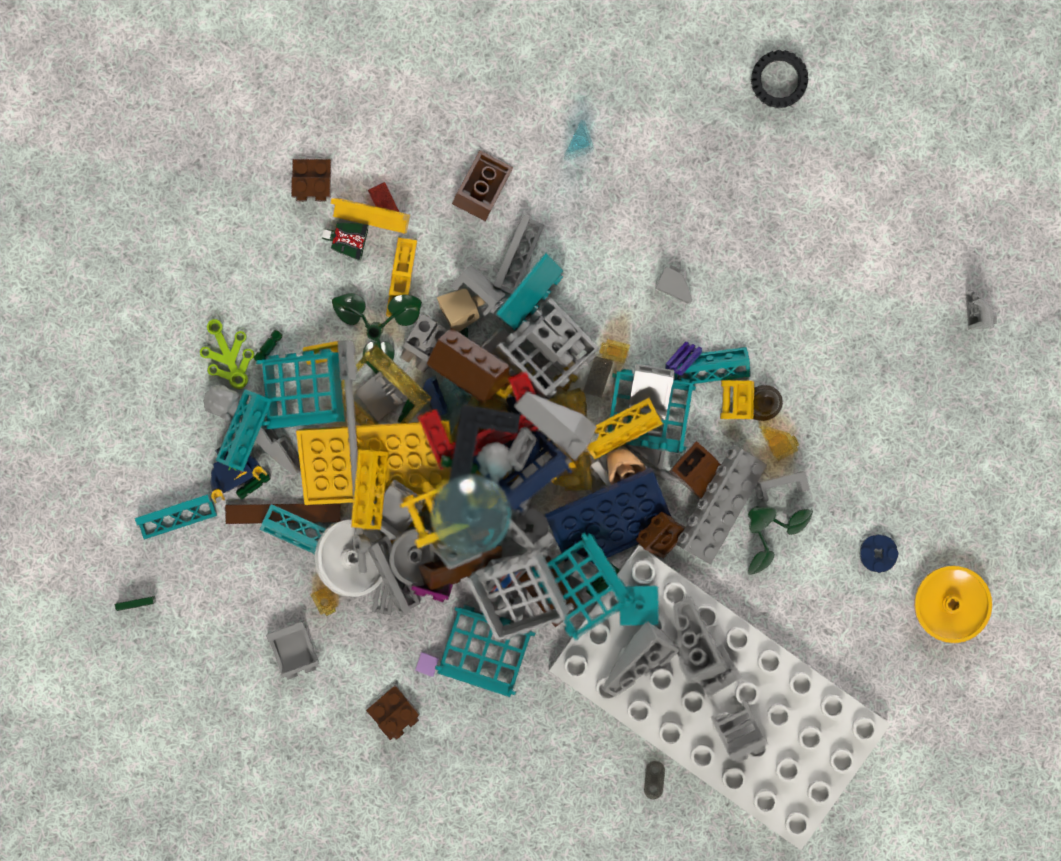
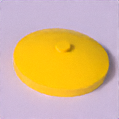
[914,566,992,643]

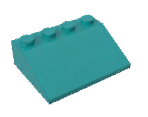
[496,253,563,331]

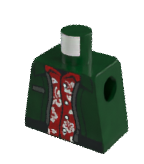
[322,222,369,262]

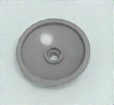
[389,528,432,586]

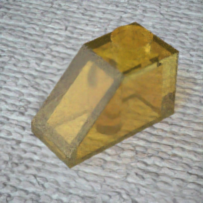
[599,339,630,365]
[759,425,799,461]

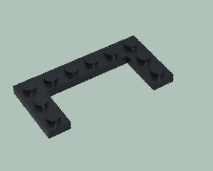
[442,405,520,531]

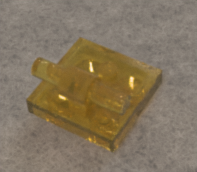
[553,451,592,491]

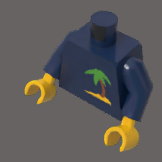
[210,447,267,503]

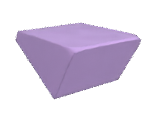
[415,652,439,677]

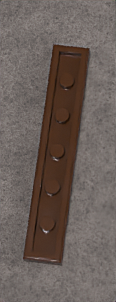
[225,503,341,524]

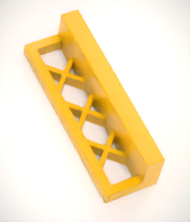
[330,198,410,234]
[587,398,663,460]
[351,450,388,530]

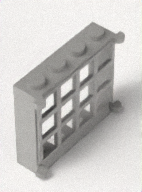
[493,298,598,399]
[467,549,574,640]

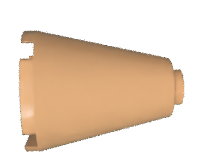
[606,445,646,485]

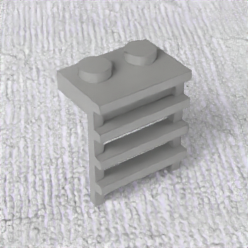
[505,516,554,552]
[711,700,768,763]

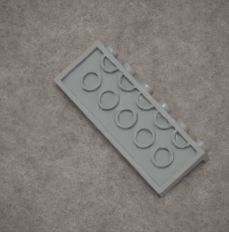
[676,444,767,564]

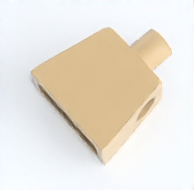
[437,289,486,332]

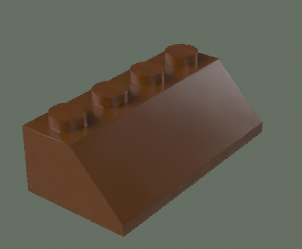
[427,328,510,404]
[419,541,502,591]

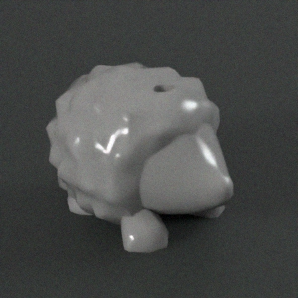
[203,385,240,421]
[477,442,512,483]

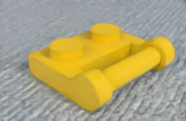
[720,381,754,419]

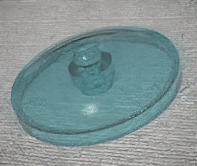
[431,475,511,555]

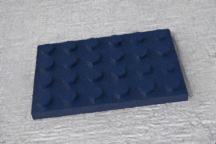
[544,467,671,564]

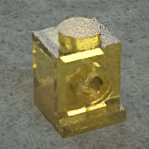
[310,586,339,616]

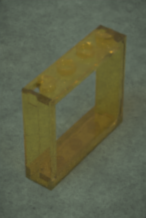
[330,345,432,425]

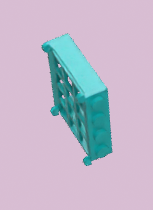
[256,349,345,429]
[607,369,696,454]
[531,533,635,641]
[435,604,536,697]

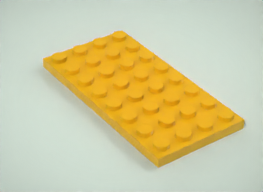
[296,421,452,505]

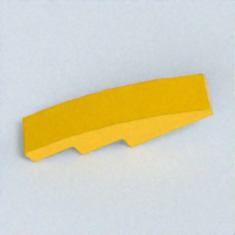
[386,237,417,317]

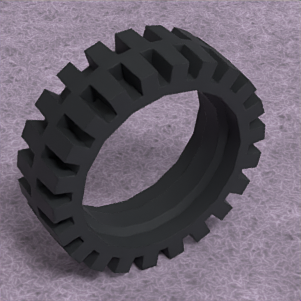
[751,50,809,108]

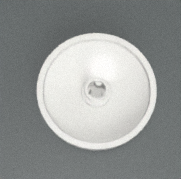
[315,519,389,597]

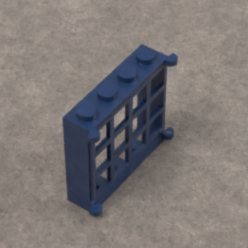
[473,429,573,513]

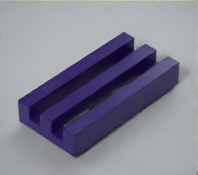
[665,341,702,376]

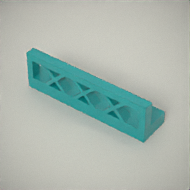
[674,347,750,384]
[215,389,272,471]
[134,494,217,540]
[259,504,326,554]

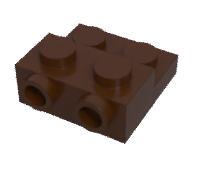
[291,159,331,202]
[636,512,685,559]
[366,685,420,740]

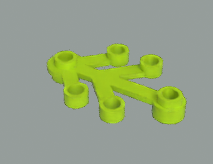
[200,319,254,389]

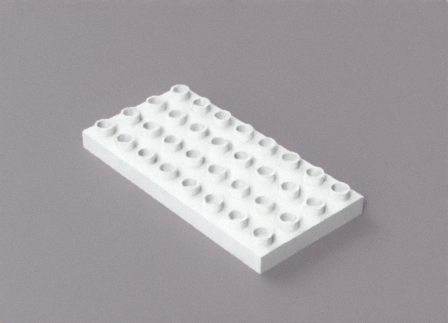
[549,545,891,850]

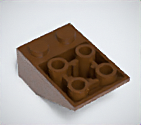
[669,441,721,499]

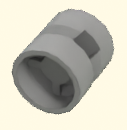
[497,593,528,621]

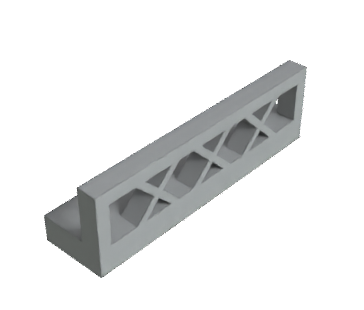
[493,214,544,294]
[368,536,420,615]

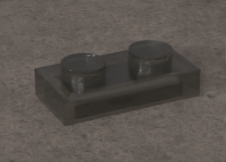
[583,356,613,398]

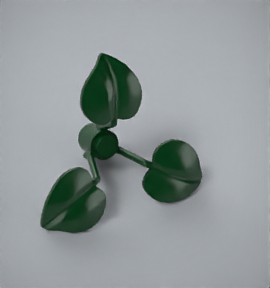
[332,293,422,374]
[748,506,813,575]

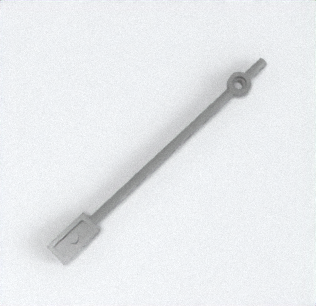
[338,340,370,573]

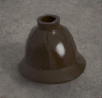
[753,385,783,421]

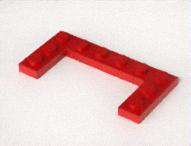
[418,371,539,470]

